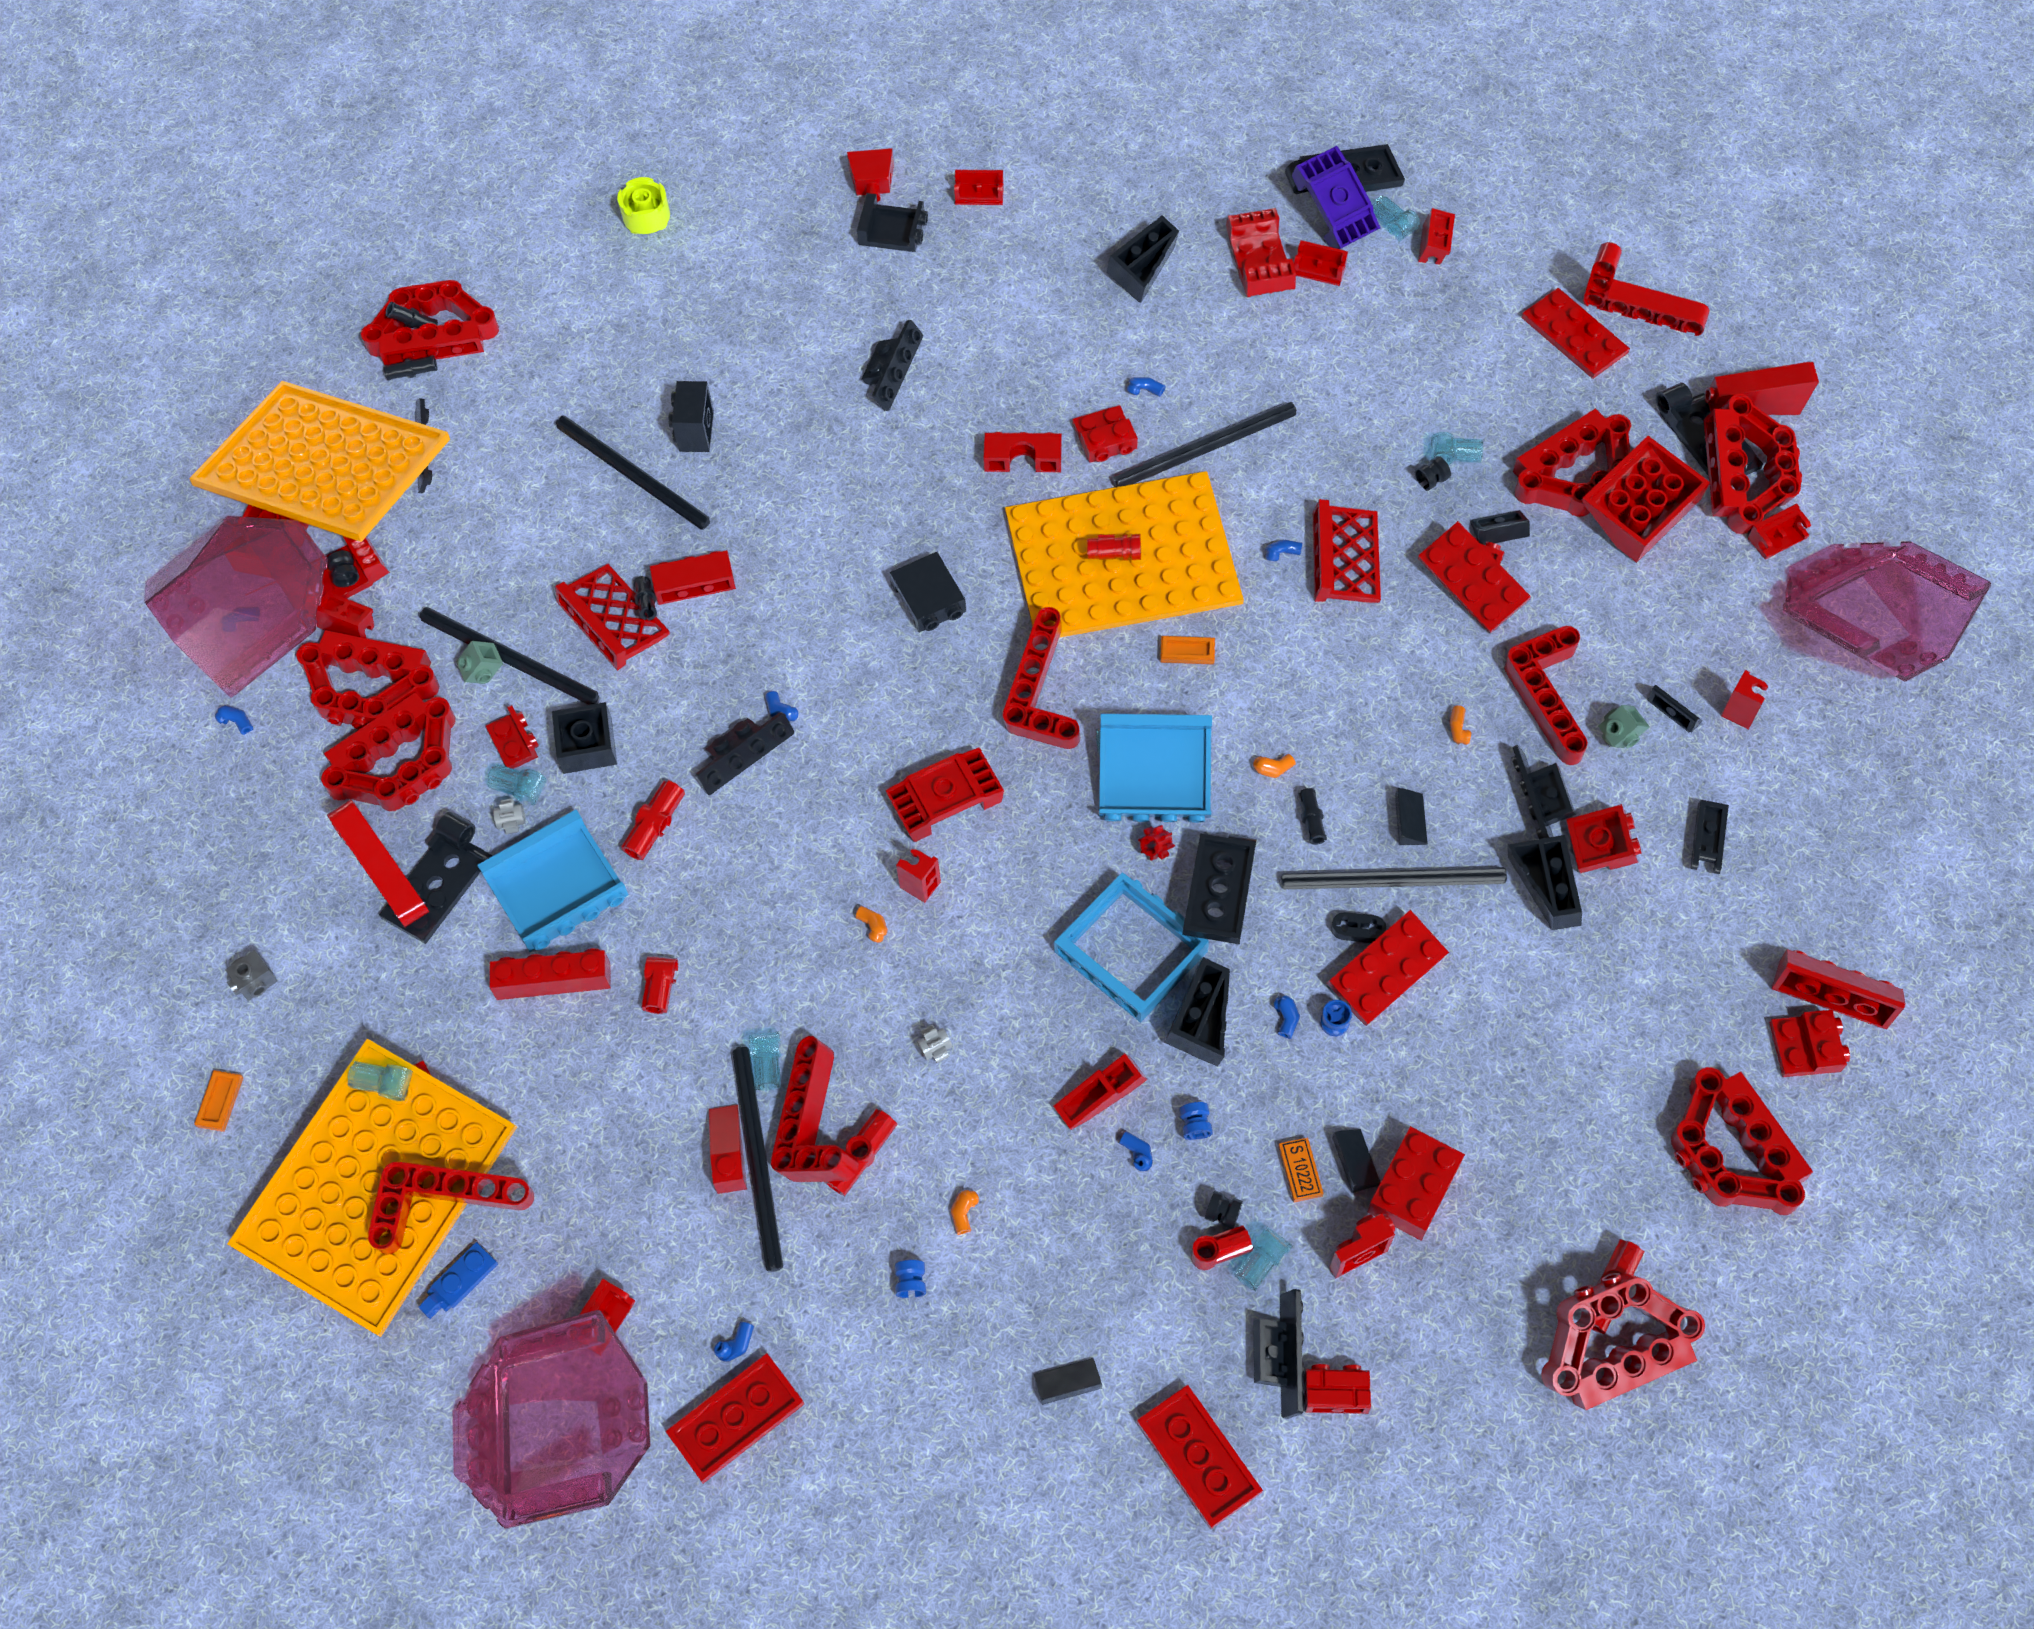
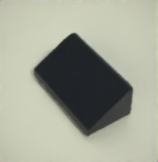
[1470,510,1530,545]
[1648,685,1703,733]
[1395,788,1428,845]
[1332,1129,1380,1193]
[1034,1358,1102,1405]

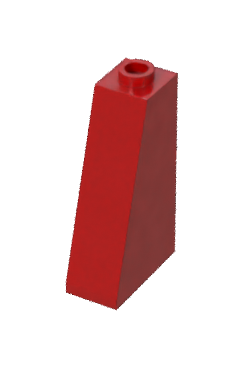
[1705,362,1819,415]

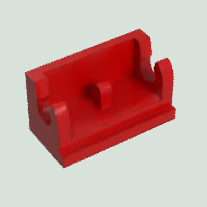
[954,169,1004,205]
[1418,208,1455,265]
[1294,240,1348,286]
[1748,503,1811,560]
[312,591,374,638]
[1721,670,1768,730]
[896,849,941,903]
[568,1279,636,1355]

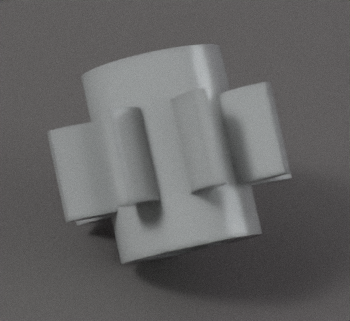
[493,798,526,834]
[917,1025,953,1063]

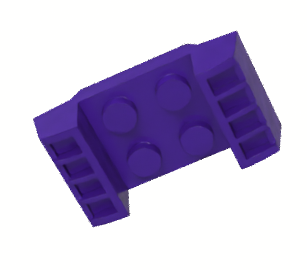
[1292,146,1381,249]

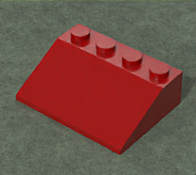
[1581,436,1710,563]

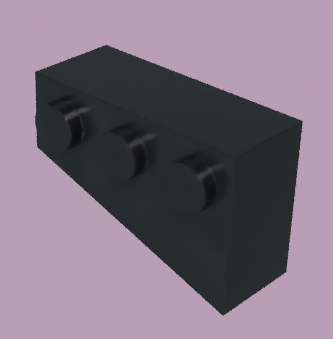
[1106,215,1179,303]
[1508,835,1582,930]
[1164,957,1230,1066]

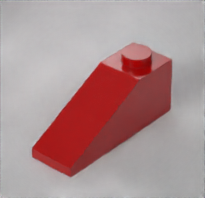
[709,1105,747,1194]

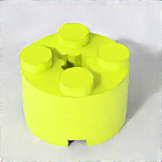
[617,177,670,234]

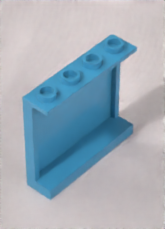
[1099,714,1212,823]
[478,810,629,952]

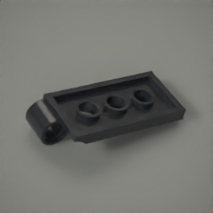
[1285,144,1405,195]
[1656,382,1763,476]
[379,812,492,944]
[1182,833,1257,945]

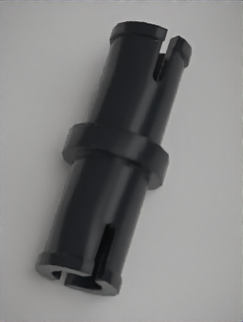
[386,302,438,328]
[384,355,438,381]
[634,576,657,621]
[1298,788,1327,845]

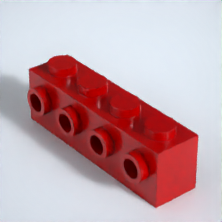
[490,948,611,1000]

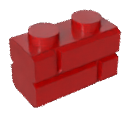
[1304,1364,1371,1414]

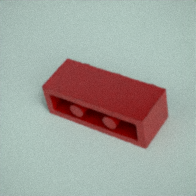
[650,550,736,605]

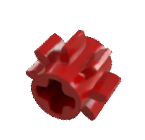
[1138,825,1175,861]

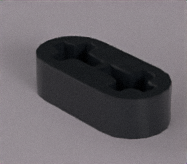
[1331,912,1386,943]

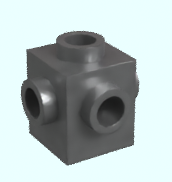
[225,950,278,1001]

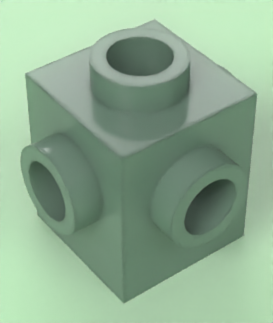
[456,641,503,684]
[1598,705,1650,748]

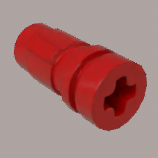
[1087,534,1141,561]

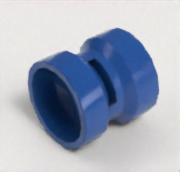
[1320,1000,1352,1037]
[1179,1102,1213,1140]
[895,1260,926,1298]

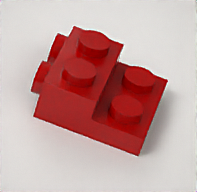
[1072,405,1138,463]
[1566,804,1642,873]
[1769,1010,1850,1077]
[1329,1213,1395,1279]

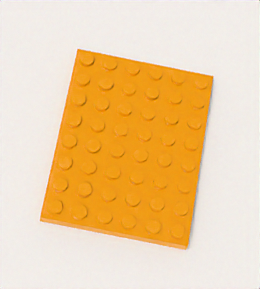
[189,381,450,542]
[1005,471,1244,638]
[227,1039,517,1337]

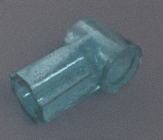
[1373,195,1420,241]
[1431,432,1483,465]
[487,764,547,806]
[749,1031,781,1091]
[348,1061,413,1101]
[1235,1227,1293,1292]

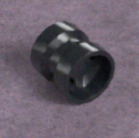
[1414,456,1451,491]
[326,550,359,587]
[1205,1190,1243,1229]

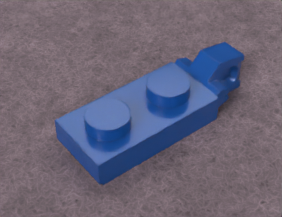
[418,1242,498,1319]

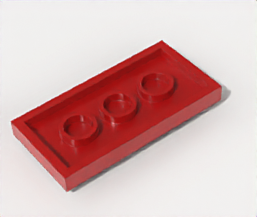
[1521,288,1630,379]
[1418,521,1531,633]
[1327,909,1449,1026]
[665,1353,805,1484]
[1137,1385,1263,1530]

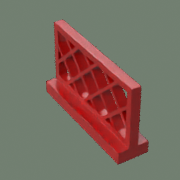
[1312,499,1381,603]
[555,564,670,671]

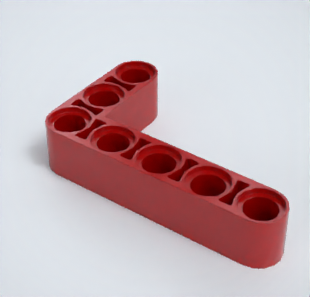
[1583,242,1710,336]
[1003,607,1081,749]
[1504,626,1588,765]
[327,799,429,927]
[771,1036,858,1182]
[368,1162,534,1254]

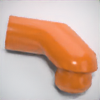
[1450,705,1472,745]
[1253,754,1296,778]
[855,906,888,943]
[951,1190,979,1235]

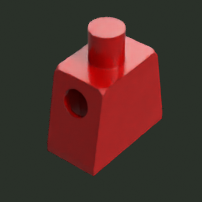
[847,148,894,203]

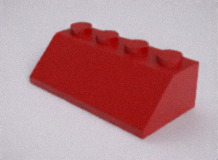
[1772,949,1906,1030]

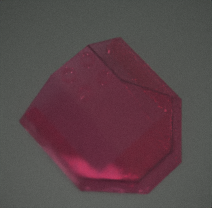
[144,516,328,698]
[1782,541,1991,682]
[453,1310,651,1529]

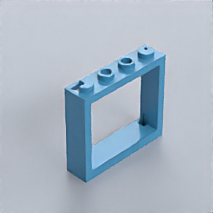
[1054,872,1209,1023]

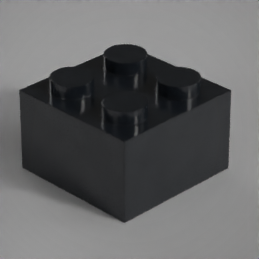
[668,381,714,452]
[552,702,617,774]

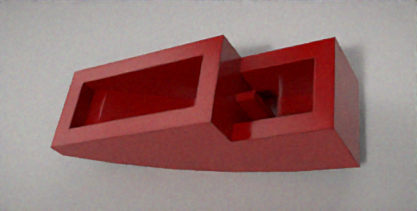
[1053,1053,1148,1130]

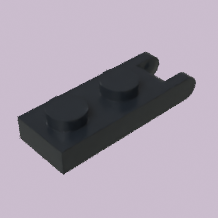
[1690,800,1729,874]

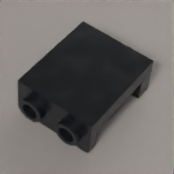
[857,193,928,252]
[890,552,966,633]

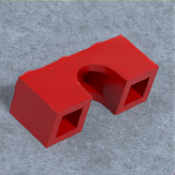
[984,432,1062,473]

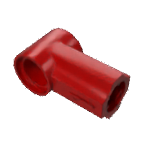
[641,956,678,1014]
[1191,1225,1253,1271]

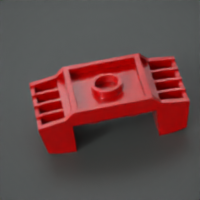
[1226,208,1296,297]
[275,536,390,619]
[885,747,1004,842]

